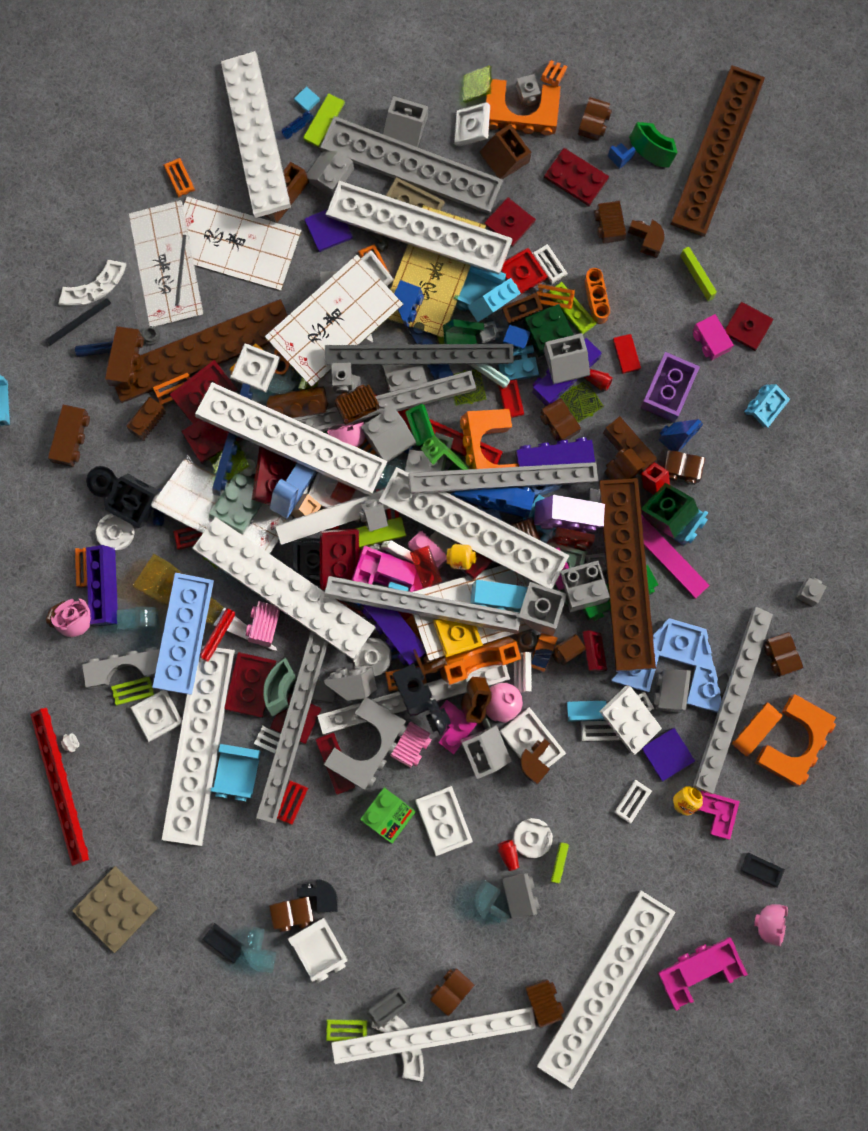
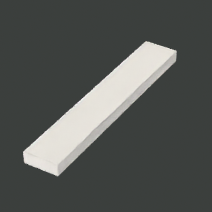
[275,489,390,545]

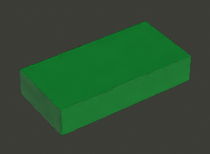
[405,404,435,447]

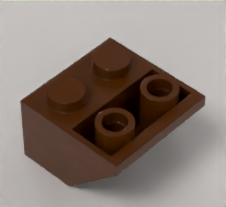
[479,124,531,179]

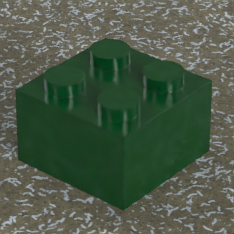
[524,304,574,357]
[641,483,699,539]

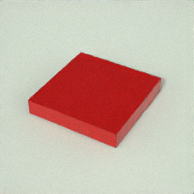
[501,248,548,297]

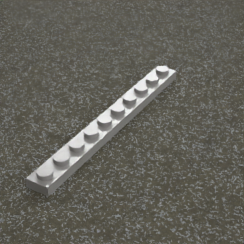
[292,371,476,432]
[408,462,598,494]
[325,576,520,634]
[693,607,773,794]
[256,631,328,824]

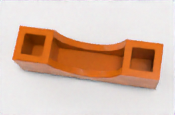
[440,636,521,685]

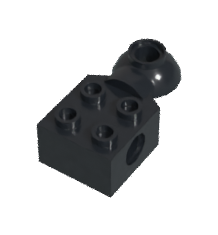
[86,466,161,528]
[392,664,451,737]

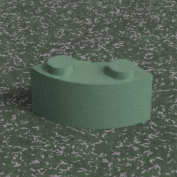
[264,658,297,716]

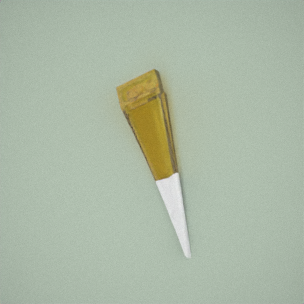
[133,554,277,651]

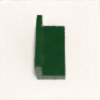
[443,319,484,344]

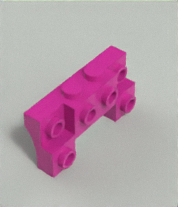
[351,546,436,592]
[657,937,748,1011]

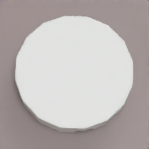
[95,514,134,551]
[353,638,392,676]
[513,818,553,858]

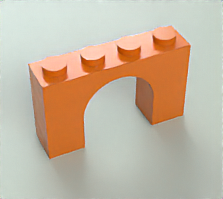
[486,79,561,135]
[460,409,519,469]
[755,694,836,786]

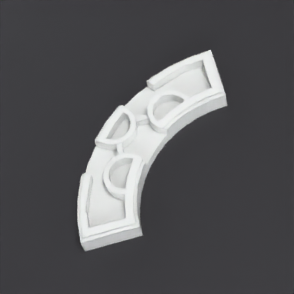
[58,260,126,307]
[372,1016,424,1082]

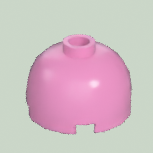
[327,421,366,447]
[51,599,91,637]
[486,683,523,723]
[754,904,788,946]

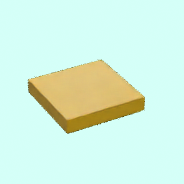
[433,619,483,658]

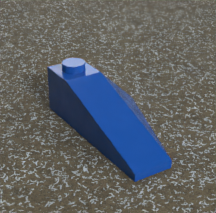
[659,419,703,452]
[454,487,535,519]

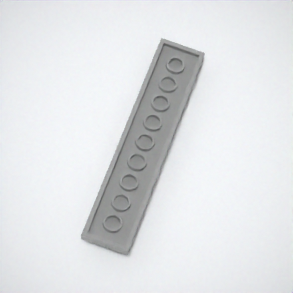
[320,116,503,215]

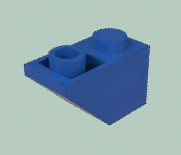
[394,280,424,327]

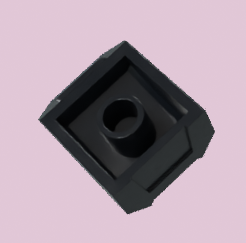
[293,537,320,585]

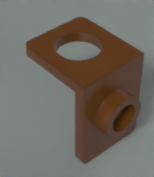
[413,649,447,675]

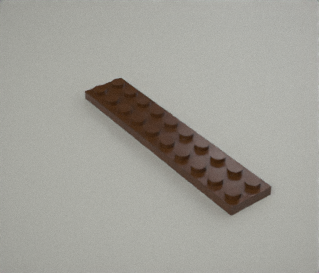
[670,65,765,237]
[115,299,288,403]
[599,478,656,672]

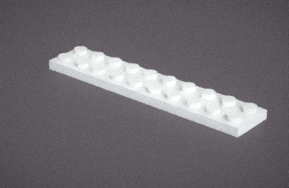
[221,51,291,218]
[326,181,512,275]
[195,383,387,496]
[379,467,569,589]
[193,517,376,659]
[162,645,235,846]
[537,890,675,1089]

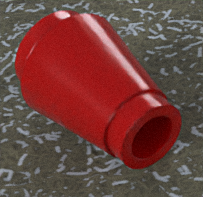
[584,369,613,391]
[497,839,519,871]

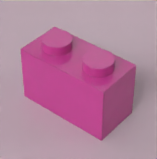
[693,314,734,361]

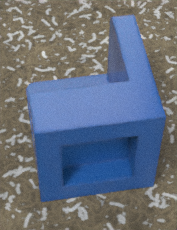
[608,143,636,169]
[503,325,530,349]

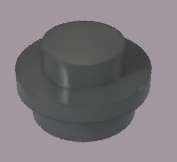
[141,326,160,345]
[519,630,538,649]

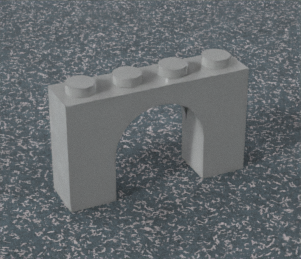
[324,698,407,790]

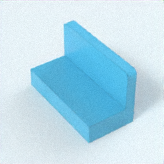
[567,701,606,722]

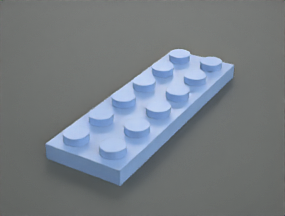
[152,573,214,695]

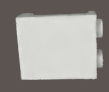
[288,918,348,983]

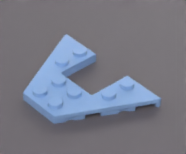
[611,618,721,713]

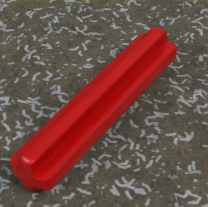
[200,609,235,662]

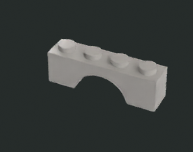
[82,647,160,689]

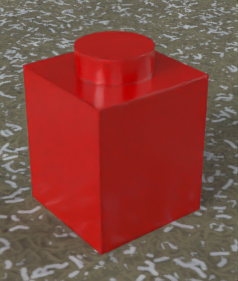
[641,462,670,495]

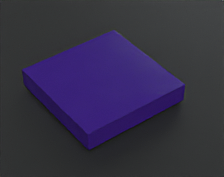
[304,209,353,252]
[642,728,695,782]

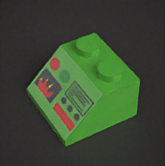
[360,787,416,844]

